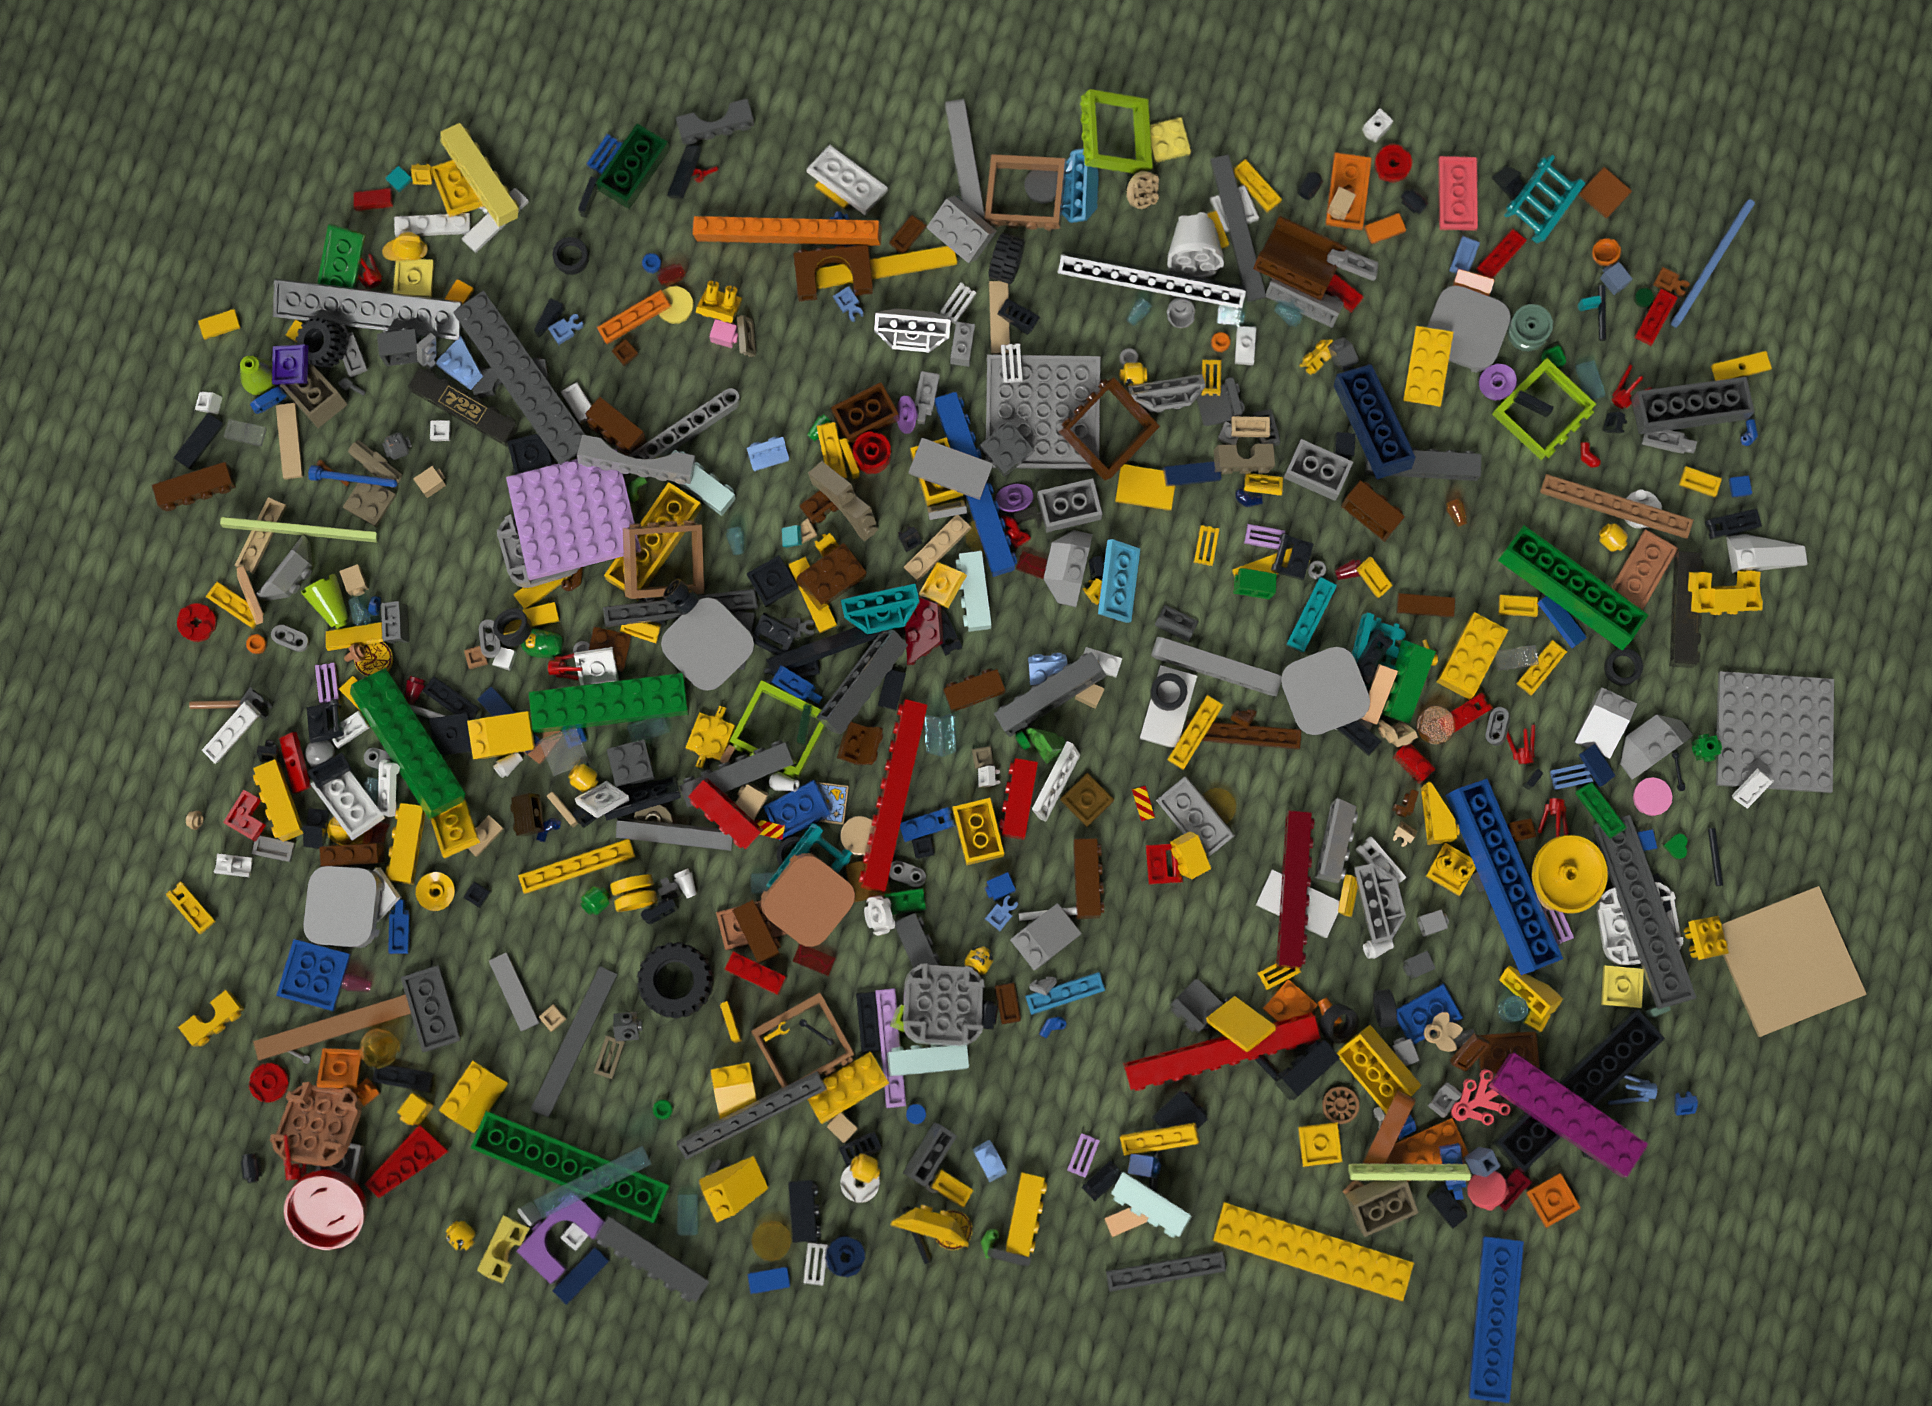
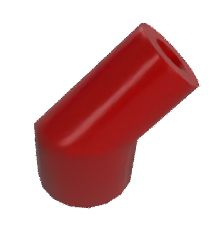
[1580,442,1601,468]
[1000,515,1020,539]

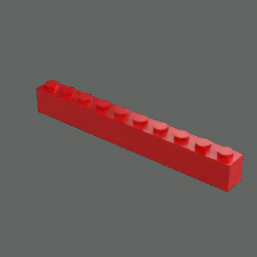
[858,699,928,893]
[1123,1012,1320,1091]

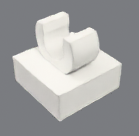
[978,766,1000,788]

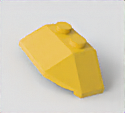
[891,1205,969,1247]

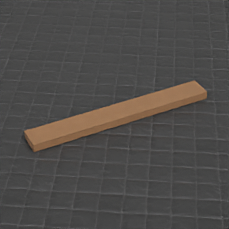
[1540,474,1694,539]
[253,995,411,1061]

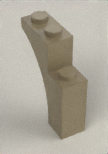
[808,461,879,541]

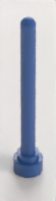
[308,465,398,487]

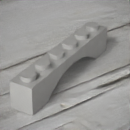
[577,435,695,484]

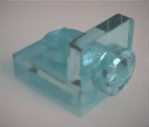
[1217,305,1245,328]

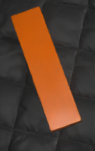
[597,290,672,344]

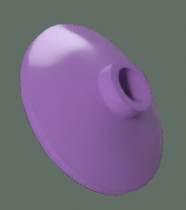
[1479,364,1517,400]
[897,396,918,434]
[996,484,1033,512]

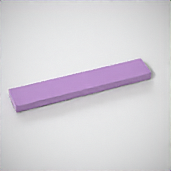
[876,988,906,1108]

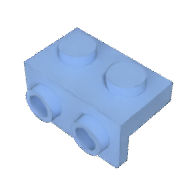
[747,436,789,471]
[1028,653,1067,685]

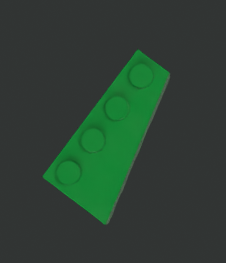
[1383,640,1436,724]

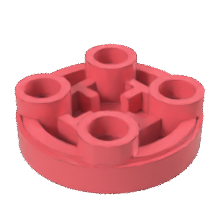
[1467,1171,1509,1211]

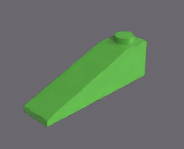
[1026,727,1066,764]

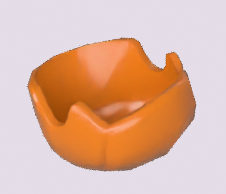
[1592,238,1621,267]

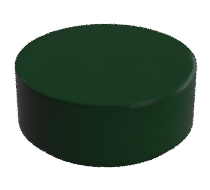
[1634,288,1654,308]

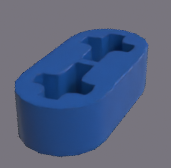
[250,387,286,414]

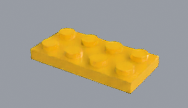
[1403,326,1454,407]
[807,1051,889,1124]

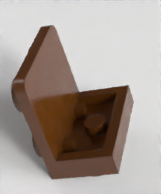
[837,722,883,765]

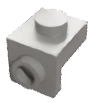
[1428,1083,1462,1118]

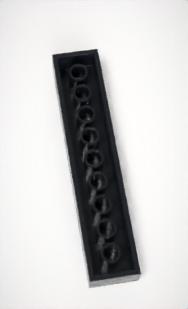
[1492,1009,1665,1172]

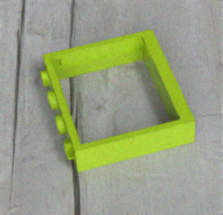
[1080,89,1152,173]
[1492,358,1596,461]
[730,680,826,778]

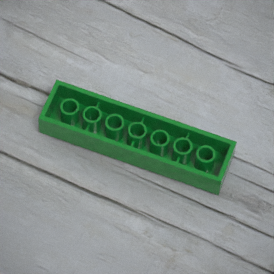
[1497,525,1649,650]
[350,668,465,820]
[528,673,688,734]

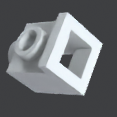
[1362,109,1393,142]

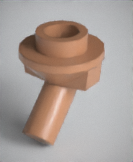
[344,643,366,663]

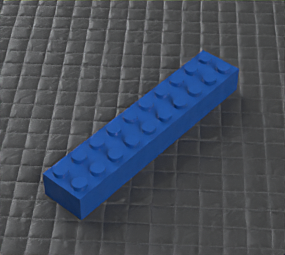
[1445,779,1563,975]

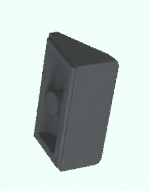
[1155,605,1199,642]

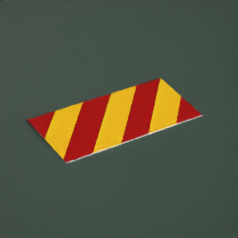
[1132,786,1155,821]
[755,819,785,840]

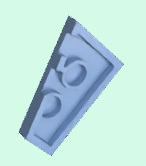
[436,336,483,390]

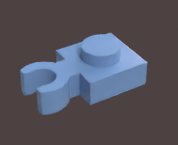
[833,286,863,322]
[548,314,584,345]
[985,895,1018,931]

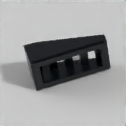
[534,298,565,338]
[997,299,1040,335]
[839,1131,882,1166]

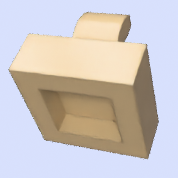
[1393,821,1418,847]

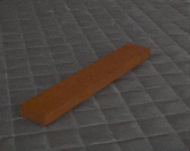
[1186,720,1301,750]

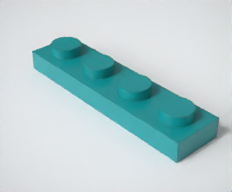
[1286,577,1337,653]

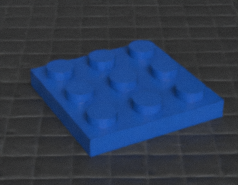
[276,939,351,1011]

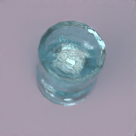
[1497,996,1528,1023]

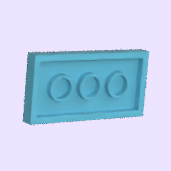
[1098,539,1140,623]

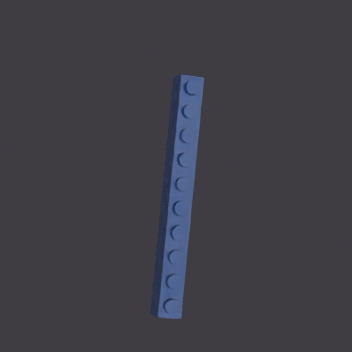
[935,392,1017,577]

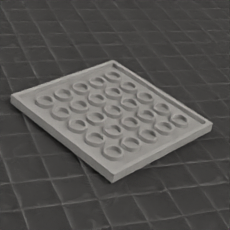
[986,355,1100,469]
[1716,671,1834,793]

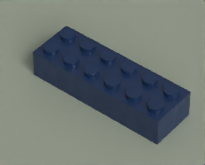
[1334,364,1416,479]

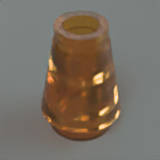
[1445,498,1467,527]

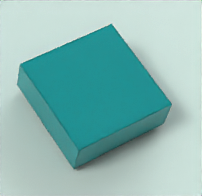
[385,166,412,192]
[1578,295,1602,311]
[782,525,802,548]

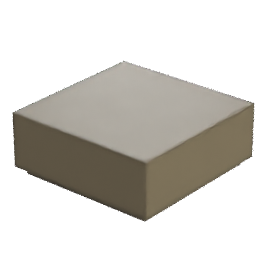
[972,746,994,769]

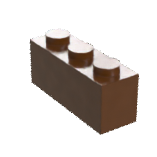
[943,668,1005,713]
[319,842,385,866]
[732,900,781,964]

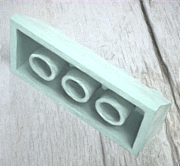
[1111,1173,1192,1238]

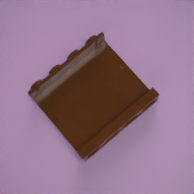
[1253,216,1347,300]

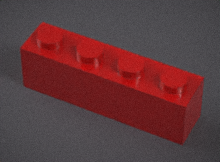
[999,758,1038,840]
[688,777,764,849]

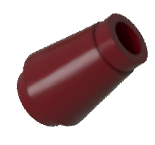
[1335,559,1361,580]
[404,675,425,705]

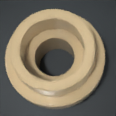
[186,810,204,830]

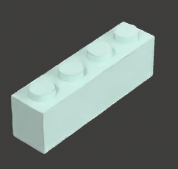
[671,450,736,516]
[956,551,991,632]
[887,1044,969,1077]

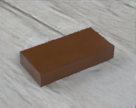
[889,215,927,254]
[995,983,1021,1025]
[1450,1033,1491,1072]

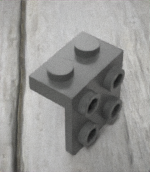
[1196,377,1244,426]
[1169,979,1223,1033]

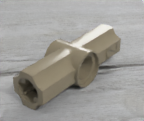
[348,440,403,488]

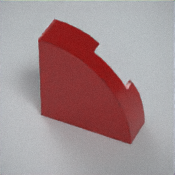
[1005,531,1031,549]

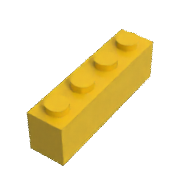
[253,759,303,842]
[385,803,426,885]
[1005,1173,1047,1257]

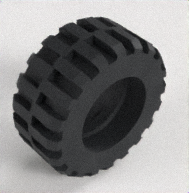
[637,942,714,1019]

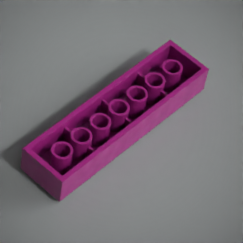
[1488,1053,1648,1178]

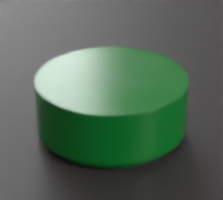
[1014,730,1031,750]
[653,1100,673,1120]

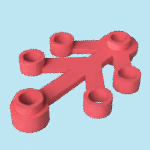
[1451,1069,1511,1125]

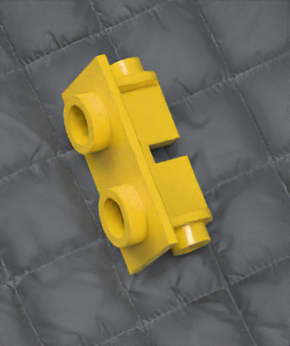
[1299,339,1333,375]

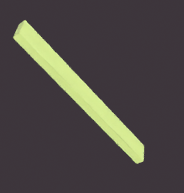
[220,517,378,543]

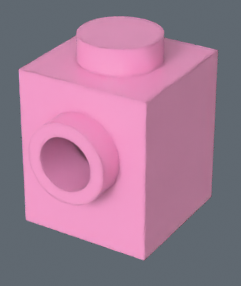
[709,319,739,348]

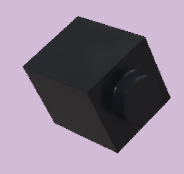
[1333,432,1356,460]

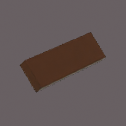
[1396,593,1455,618]

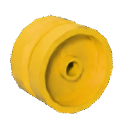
[610,874,658,912]

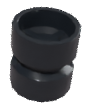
[663,579,700,615]

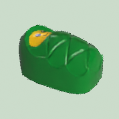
[521,629,563,658]

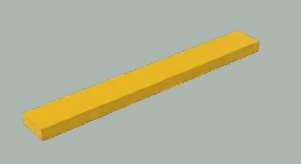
[815,246,957,289]

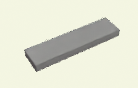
[489,952,539,1032]

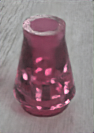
[342,972,372,992]

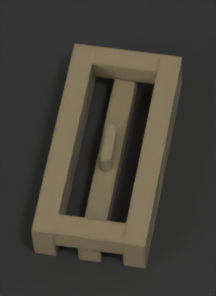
[737,316,756,357]
[593,1036,625,1079]

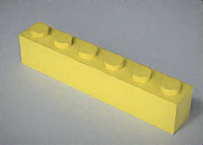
[441,123,519,227]

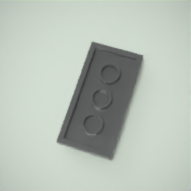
[401,965,461,1053]

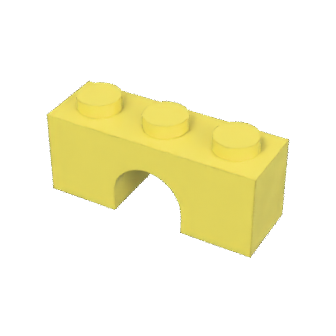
[477,1215,529,1283]

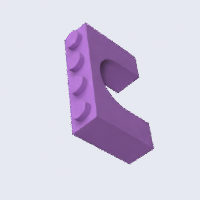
[517,1191,605,1284]

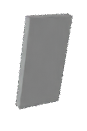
[909,438,993,500]
[1156,776,1235,858]

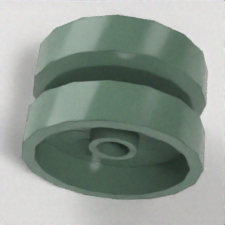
[1507,304,1553,351]

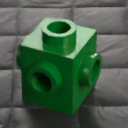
[1692,734,1722,762]

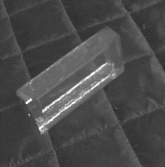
[224,419,267,447]

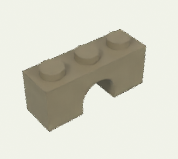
[1214,444,1275,474]

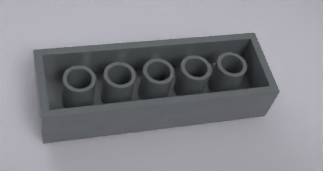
[1631,377,1755,434]

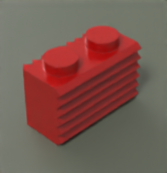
[1393,743,1435,784]

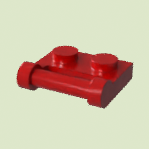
[1145,844,1183,885]

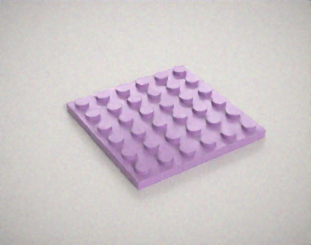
[506,449,641,580]

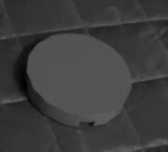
[1025,170,1058,204]

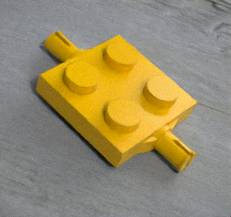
[685,706,736,769]

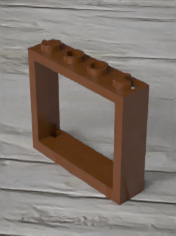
[1058,377,1160,481]

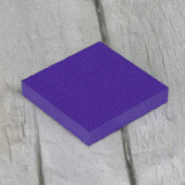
[272,345,308,385]

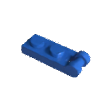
[900,807,956,843]

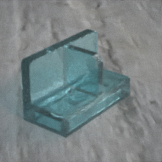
[925,714,956,757]

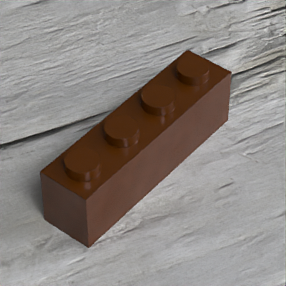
[152,462,236,511]
[1073,838,1104,919]

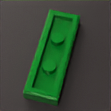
[1575,782,1626,839]

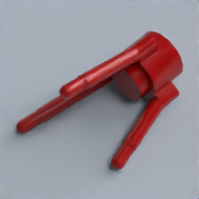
[358,254,383,288]
[1611,365,1652,409]
[548,653,583,681]
[1506,724,1535,764]
[1538,798,1568,837]
[283,1135,307,1180]

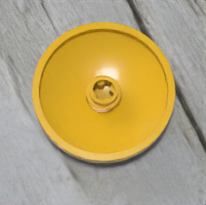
[1532,835,1608,913]

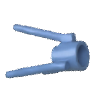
[1608,1074,1657,1105]

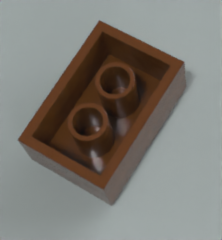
[831,382,899,445]
[585,397,647,456]
[1341,481,1405,542]
[796,543,867,611]

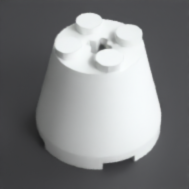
[1167,213,1224,278]

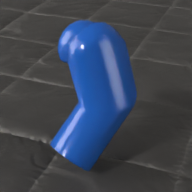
[1740,419,1758,446]
[1039,1017,1067,1039]

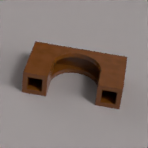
[793,244,873,302]

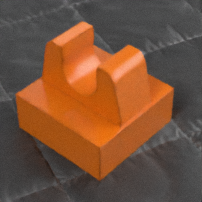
[352,1078,381,1106]

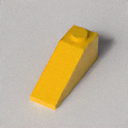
[1499,966,1563,1019]

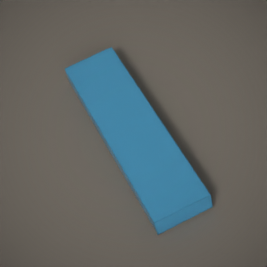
[1025,972,1105,1015]

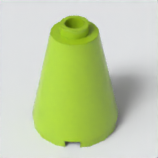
[240,356,277,396]
[301,574,349,629]

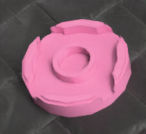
[1633,777,1673,816]

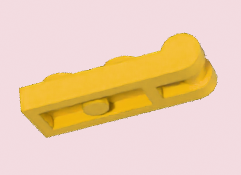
[166,881,216,934]

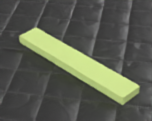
[1348,1164,1471,1180]

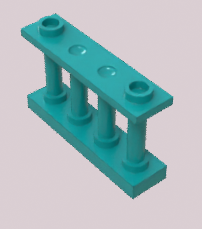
[1504,155,1586,244]
[766,823,853,888]

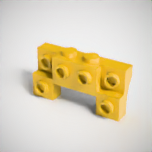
[1688,570,1763,615]

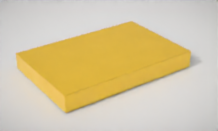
[431,160,484,218]
[1115,464,1175,511]
[431,800,480,858]
[1206,996,1276,1052]

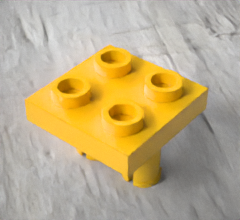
[696,281,742,323]
[1426,843,1476,896]
[1684,916,1729,960]

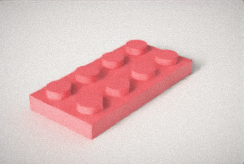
[1438,157,1478,230]

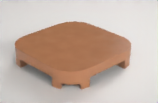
[761,853,855,947]
[270,1082,362,1166]

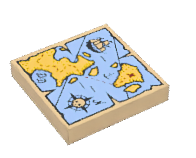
[816,782,849,825]

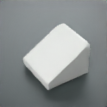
[195,392,222,414]
[492,647,517,671]
[517,1202,543,1226]

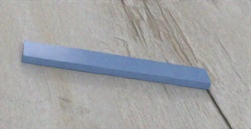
[1671,199,1755,328]

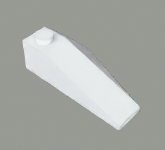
[1726,534,1808,574]

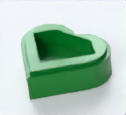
[1541,345,1566,369]
[1663,834,1688,859]

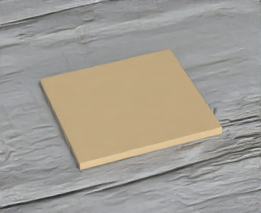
[1722,886,1867,1037]

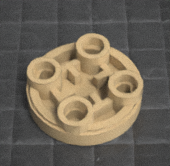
[1127,171,1159,209]
[841,816,874,855]

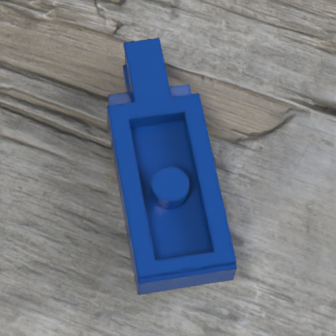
[771,666,822,704]
[388,900,410,954]
[1439,1143,1466,1200]

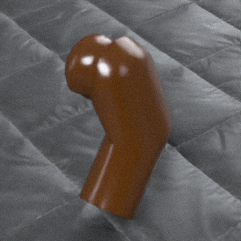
[561,567,583,591]

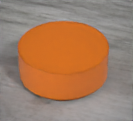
[1211,332,1230,352]
[246,634,267,654]

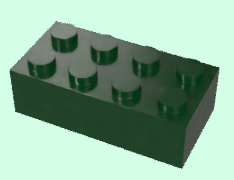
[596,123,670,210]

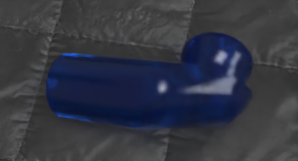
[1235,489,1263,507]
[536,818,561,843]

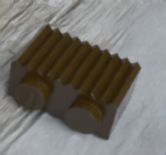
[510,793,545,836]

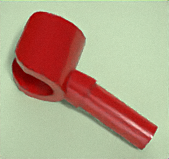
[693,166,718,183]

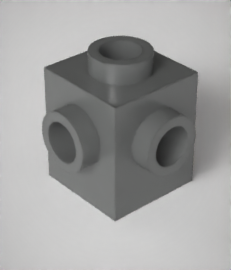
[613,1012,643,1041]

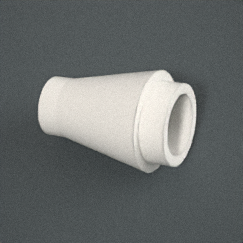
[493,753,523,778]
[769,772,799,792]
[674,869,697,898]
[1363,940,1394,959]

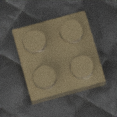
[343,483,396,527]

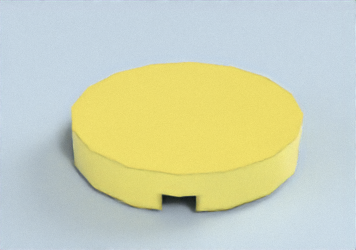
[659,286,693,324]

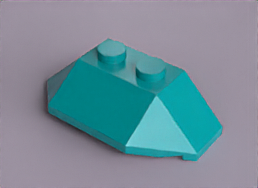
[841,584,920,634]

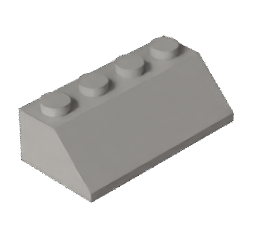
[1266,278,1344,328]
[1315,798,1358,883]

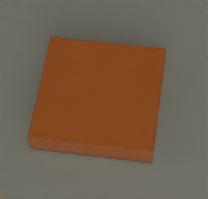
[1579,167,1632,219]

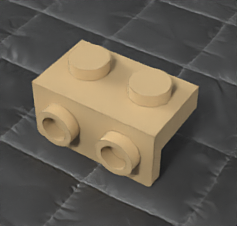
[1378,720,1418,747]

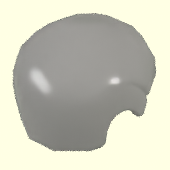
[1167,297,1195,328]
[305,740,335,768]

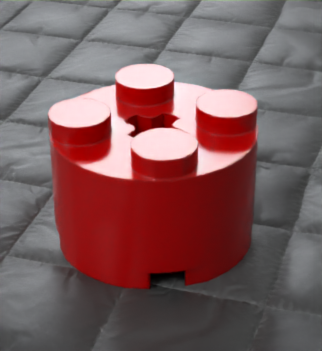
[853,432,891,474]

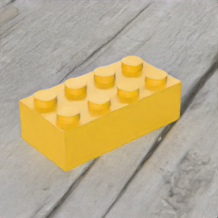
[1436,612,1508,700]
[1336,1025,1422,1114]

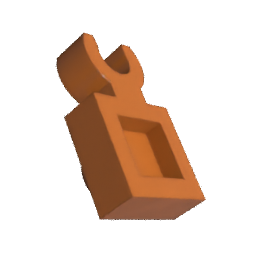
[1653,267,1690,296]

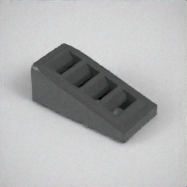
[1253,409,1281,447]

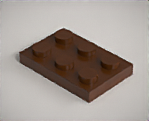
[1478,1031,1540,1074]

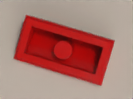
[353,188,393,211]

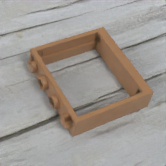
[985,154,1067,231]
[623,520,704,599]
[751,993,855,1088]

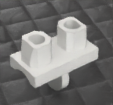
[214,854,253,878]

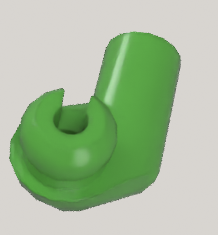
[627,476,647,502]
[981,1229,999,1259]

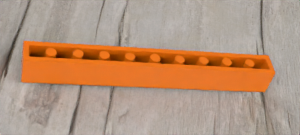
[693,216,882,246]

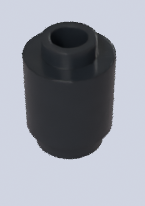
[1297,172,1323,200]
[1400,188,1429,215]
[982,1001,998,1030]
[240,1153,263,1183]

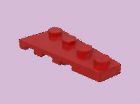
[364,1125,449,1198]

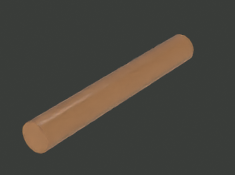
[189,700,241,709]

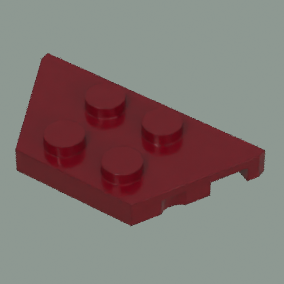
[904,598,943,665]

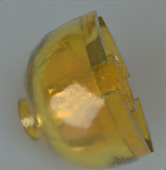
[359,1028,400,1069]

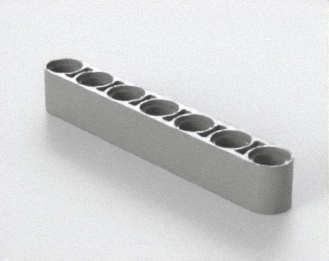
[945,99,984,220]
[629,388,740,459]
[1151,637,1282,696]

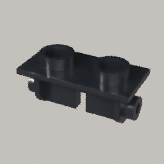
[1081,1161,1122,1202]

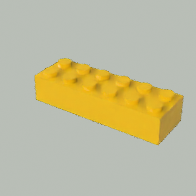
[604,482,702,601]

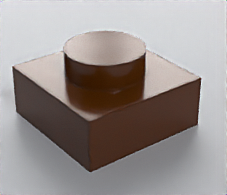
[612,339,638,366]

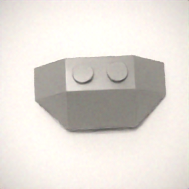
[874,309,951,352]
[1128,374,1206,412]
[1044,530,1093,607]
[256,535,313,601]
[1620,714,1693,780]
[1354,863,1406,944]

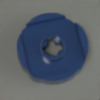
[825,1237,865,1277]

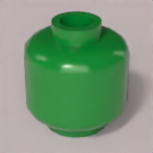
[580,886,610,915]

